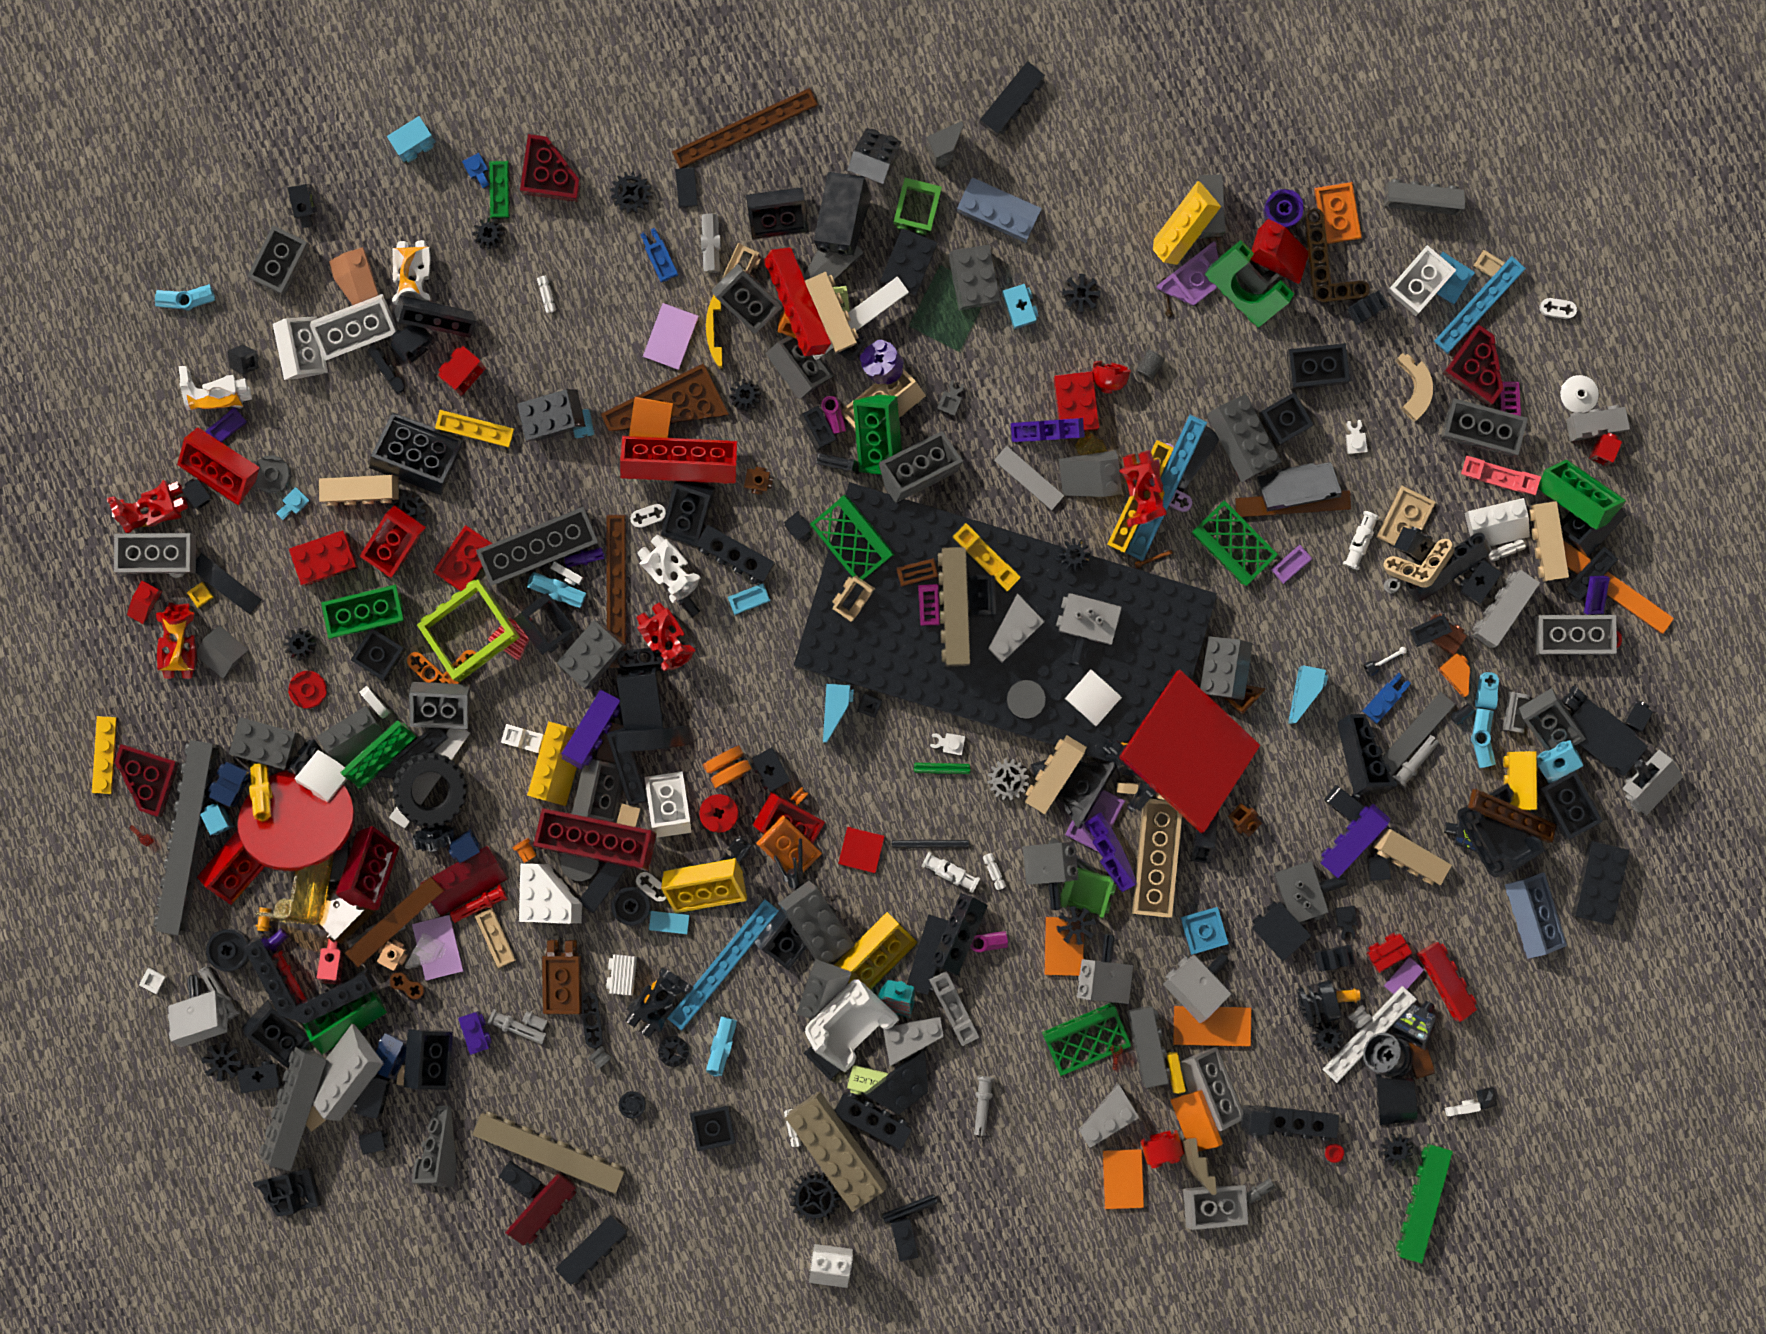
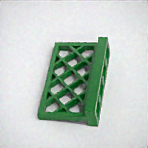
[810,495,895,580]
[1191,500,1278,587]
[340,720,417,790]
[1042,1002,1131,1076]

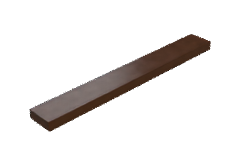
[672,88,818,169]
[606,515,626,668]

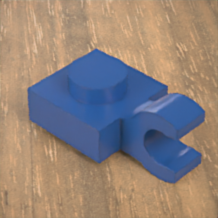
[462,153,489,188]

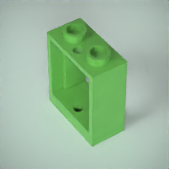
[894,178,942,235]

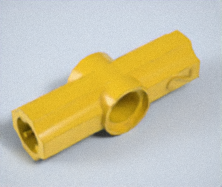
[249,763,272,821]

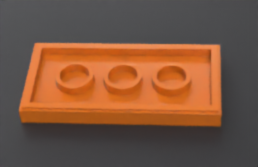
[1173,1006,1251,1046]

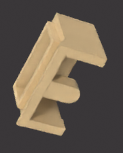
[722,243,761,278]
[832,576,875,621]

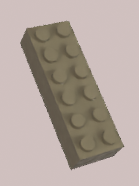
[938,547,970,667]
[785,1091,887,1212]

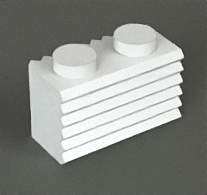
[606,954,637,995]

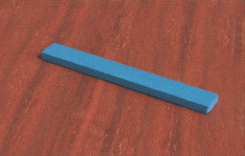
[1126,414,1207,561]
[667,899,779,1030]

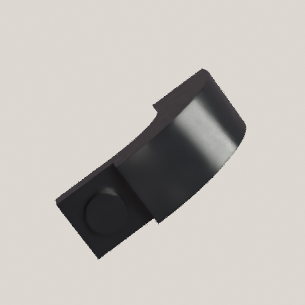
[1177,425,1219,492]

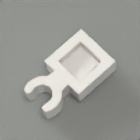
[1345,420,1367,454]
[551,562,584,586]
[930,733,965,755]
[1445,1099,1481,1116]

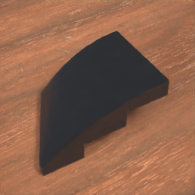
[1375,1074,1418,1126]
[253,1167,321,1217]

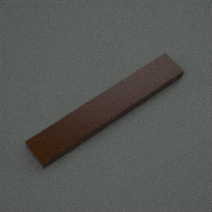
[1235,490,1351,517]
[1468,789,1557,843]
[345,876,444,967]

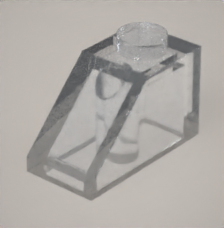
[405,933,446,969]

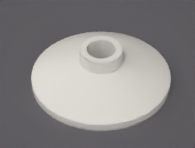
[1561,375,1599,413]

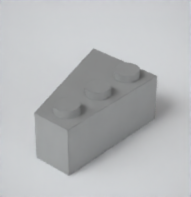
[1566,405,1630,442]
[989,594,1044,663]
[883,1016,944,1066]
[1079,1083,1139,1148]

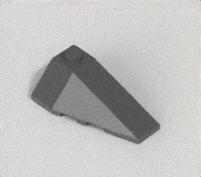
[803,246,863,281]
[412,1106,457,1187]

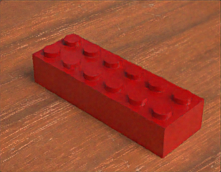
[620,436,737,483]

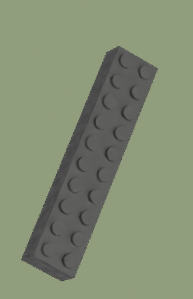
[153,740,219,935]

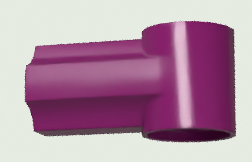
[822,396,846,434]
[970,931,1008,952]

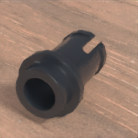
[678,595,701,618]
[1450,703,1476,726]

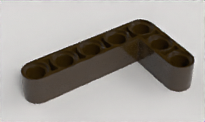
[1304,208,1370,302]

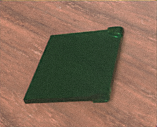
[908,265,982,352]

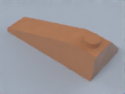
[329,247,379,305]

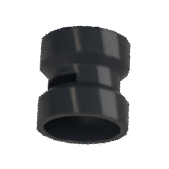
[1561,686,1588,712]

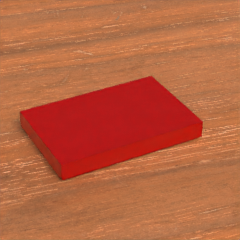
[433,525,493,591]

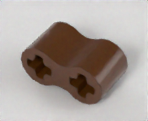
[390,972,426,999]
[1408,1043,1435,1079]

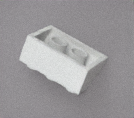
[273,317,328,380]
[1465,498,1530,546]

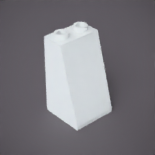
[809,1244,853,1288]

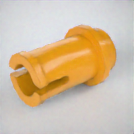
[256,907,272,932]
[1336,988,1360,1003]

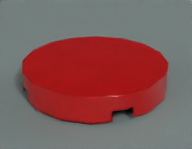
[288,671,327,709]

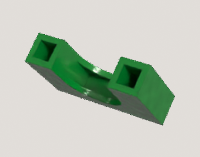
[1205,240,1294,328]

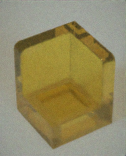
[1075,431,1107,455]

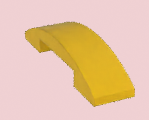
[706,295,723,368]
[953,523,1021,591]

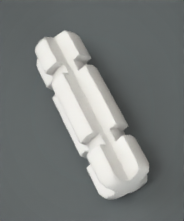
[537,276,556,313]
[1488,539,1526,561]
[983,853,1006,890]
[784,1109,802,1147]

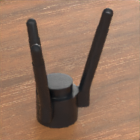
[774,838,804,888]

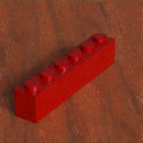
[764,247,831,357]

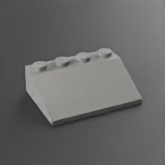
[313,1024,384,1121]

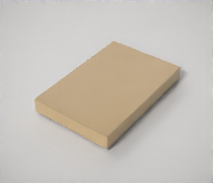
[1377,486,1436,546]

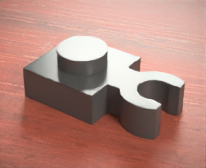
[937,380,964,416]

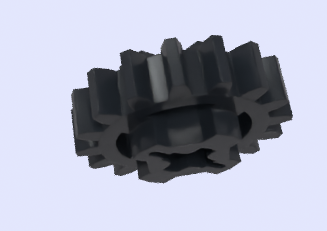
[610,171,652,214]
[384,492,427,524]
[412,823,455,852]

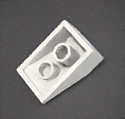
[1387,245,1456,316]
[645,771,691,838]

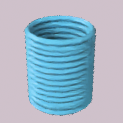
[573,409,595,438]

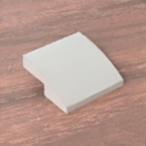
[1065,670,1122,726]
[295,750,347,803]

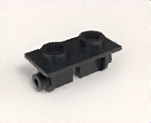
[286,739,322,776]
[719,836,752,864]

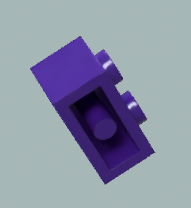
[458,1011,492,1055]

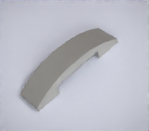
[930,971,979,1046]

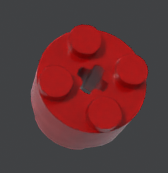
[699,794,739,833]
[1140,1130,1184,1169]

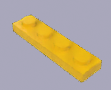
[435,410,515,448]
[92,716,117,794]

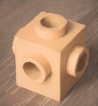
[377,940,408,971]

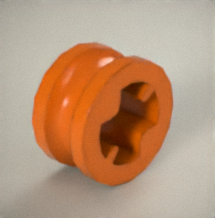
[790,787,809,805]

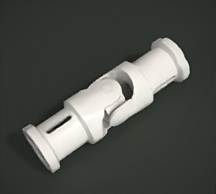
[1343,511,1380,570]
[921,852,980,893]

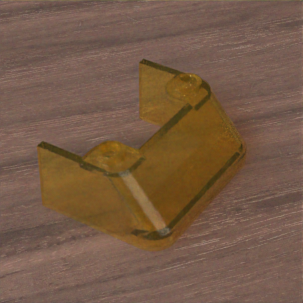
[256,854,333,925]

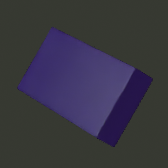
[205,407,247,443]
[1584,576,1610,615]

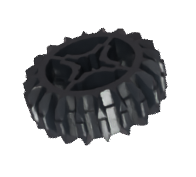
[789,1171,841,1224]

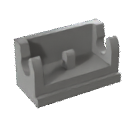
[1503,692,1530,734]

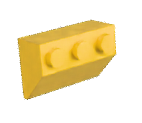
[1503,751,1537,810]

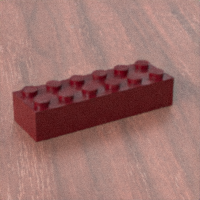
[533,808,657,871]

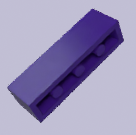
[562,689,621,770]
[1321,804,1391,878]

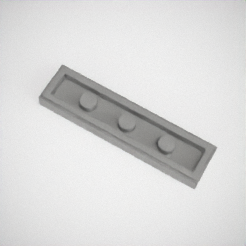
[994,446,1064,511]

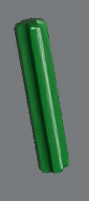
[914,762,970,774]

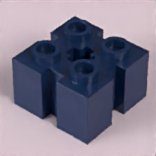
[209,762,251,807]

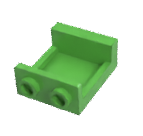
[1060,867,1116,918]

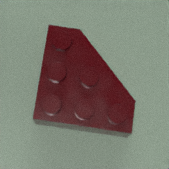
[520,134,581,202]
[1442,324,1504,407]
[114,744,180,817]

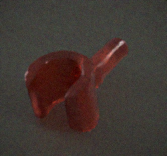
[129,825,154,846]
[1110,1045,1123,1070]

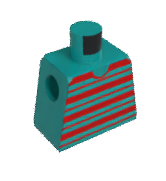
[878,980,915,1018]

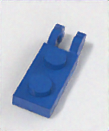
[640,227,678,283]
[1362,673,1411,724]

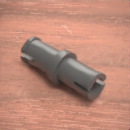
[1246,1178,1276,1206]

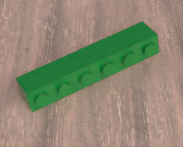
[1395,1143,1453,1263]

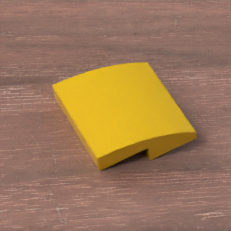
[1166,1052,1185,1093]

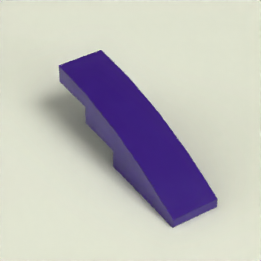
[1011,418,1085,442]
[1084,812,1137,892]

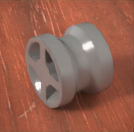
[1348,1005,1372,1029]

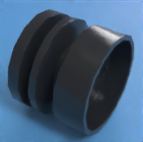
[1297,980,1341,1027]
[1363,1033,1414,1078]

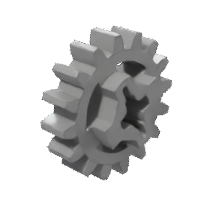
[987,759,1029,800]

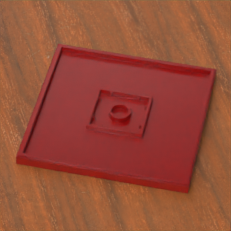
[1119,670,1260,833]

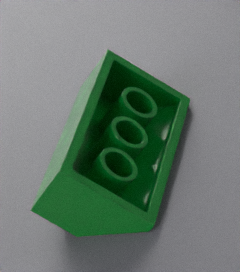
[853,394,902,475]
[1538,459,1626,530]
[321,584,404,639]
[303,990,387,1054]

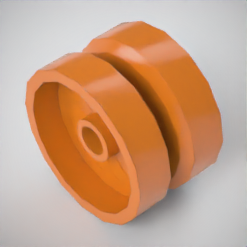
[703,745,752,789]

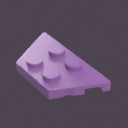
[1156,241,1218,306]

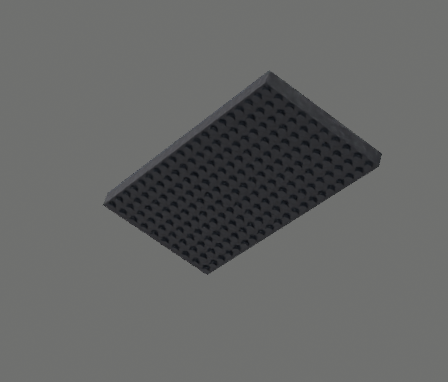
[793,482,1217,764]

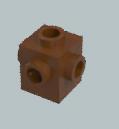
[744,467,773,495]
[1228,803,1262,837]

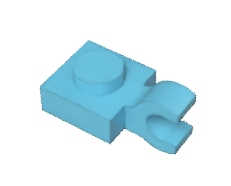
[276,487,310,520]

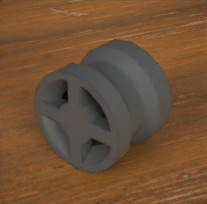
[588,1046,612,1070]

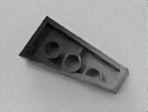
[1337,714,1398,795]

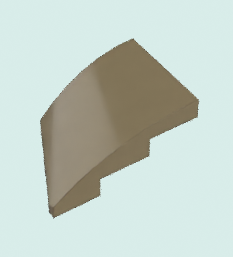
[1181,1138,1217,1195]

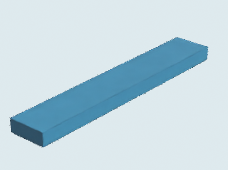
[1434,256,1526,354]

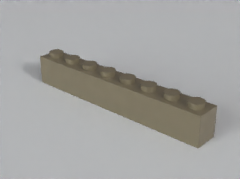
[472,1111,625,1194]

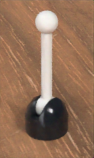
[1363,647,1407,677]

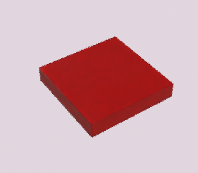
[838,827,884,873]

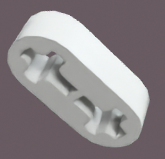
[1540,298,1577,319]
[630,504,666,528]
[359,685,390,719]
[636,872,666,901]

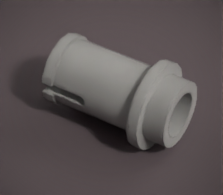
[1384,578,1400,594]
[522,1011,548,1032]

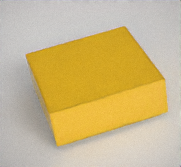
[187,582,214,608]

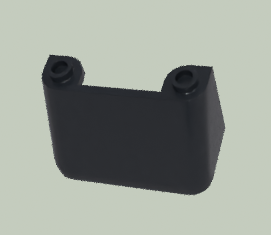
[1457,783,1545,877]

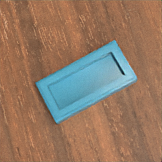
[728,583,770,615]
[649,911,689,934]

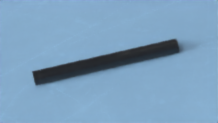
[892,840,969,848]

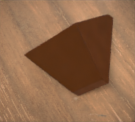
[1224,685,1266,715]

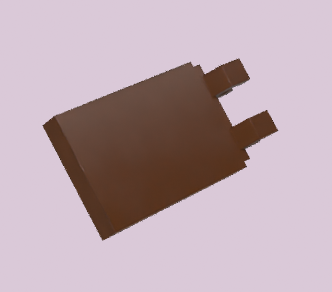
[542,940,582,1014]

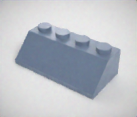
[957,177,1042,243]
[1505,872,1567,959]

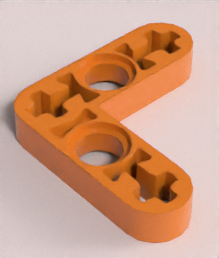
[407,650,477,684]

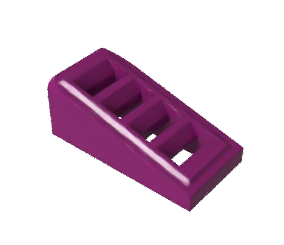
[1499,382,1521,416]
[918,584,940,626]

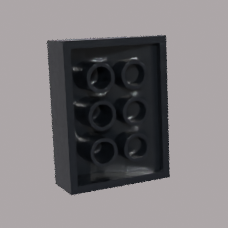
[369,412,464,495]

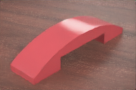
[1461,456,1541,495]

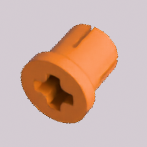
[512,838,537,863]

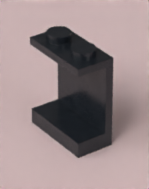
[1251,900,1311,961]

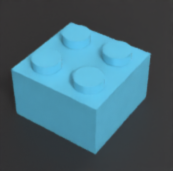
[387,116,435,162]

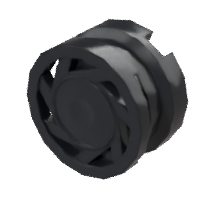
[618,1091,646,1119]

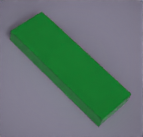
[489,161,510,219]

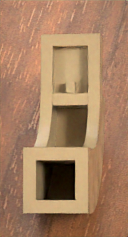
[1395,353,1433,422]

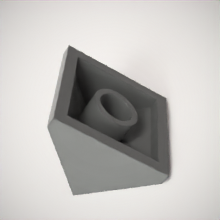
[197,625,248,679]

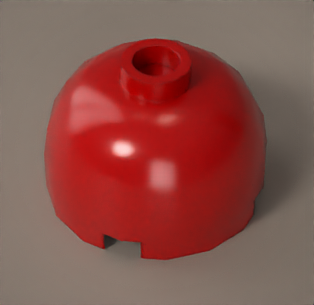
[1092,361,1131,394]

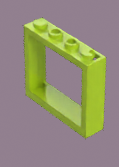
[417,579,520,683]

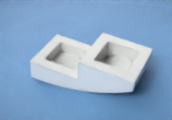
[501,724,544,753]

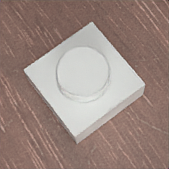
[139,968,166,994]

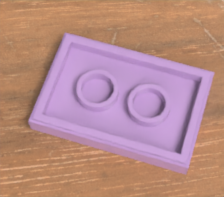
[643,303,699,370]
[412,915,464,980]

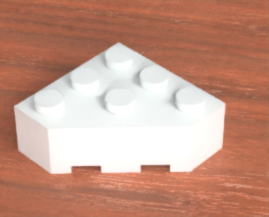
[519,864,582,923]

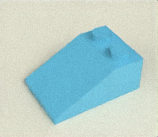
[1288,665,1328,724]
[823,684,854,743]

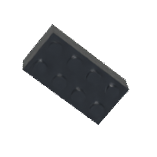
[1571,841,1630,925]

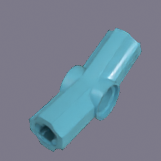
[155,284,215,310]
[527,572,587,608]
[1471,709,1496,768]
[706,1016,737,1077]

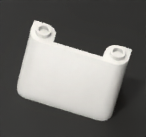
[805,980,899,1072]

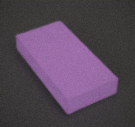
[1271,545,1312,584]
[1384,957,1424,995]

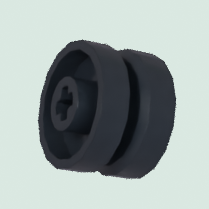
[206,929,250,972]

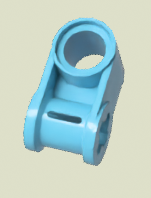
[1475,672,1499,710]

